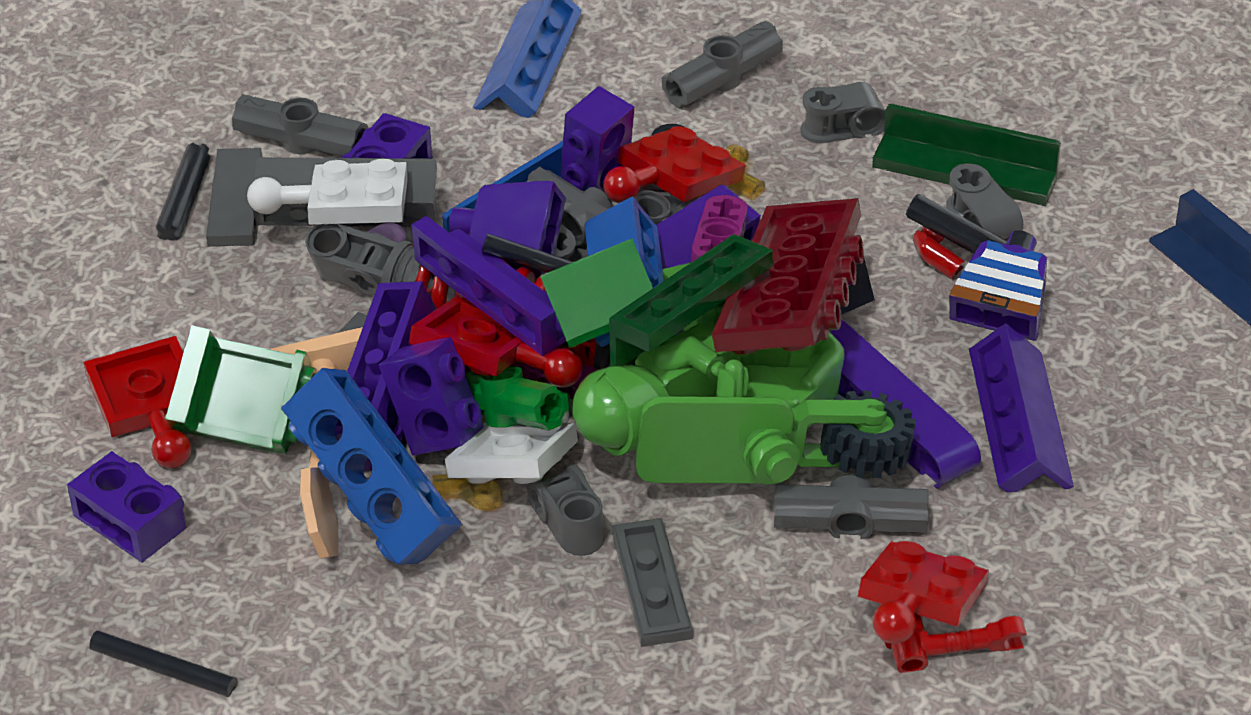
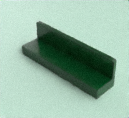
[872,104,1061,206]
[609,234,773,367]

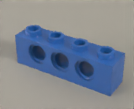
[281,368,463,565]

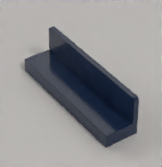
[1149,189,1251,326]

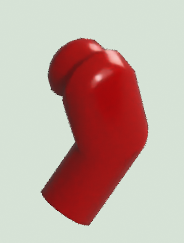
[913,226,966,280]

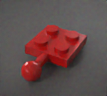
[603,126,746,203]
[409,296,583,388]
[83,336,191,469]
[857,541,989,644]

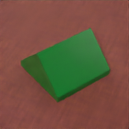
[540,238,653,348]

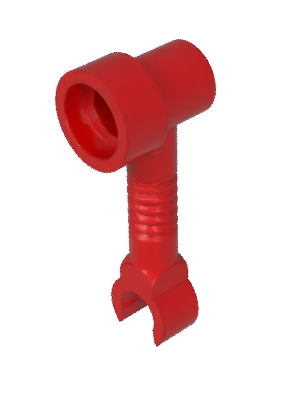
[884,614,1027,673]

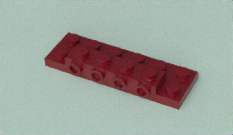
[712,198,864,355]

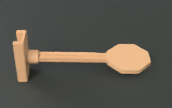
[271,327,363,558]

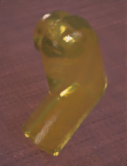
[726,144,765,201]
[431,474,502,511]

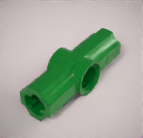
[464,365,569,431]

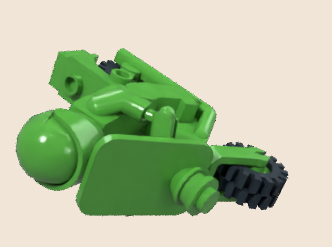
[573,263,916,485]

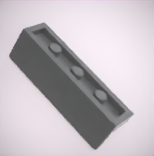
[252,157,438,227]

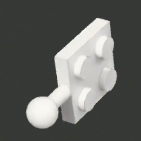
[247,159,408,225]
[445,410,578,484]

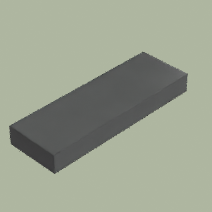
[206,148,263,247]
[612,518,693,647]

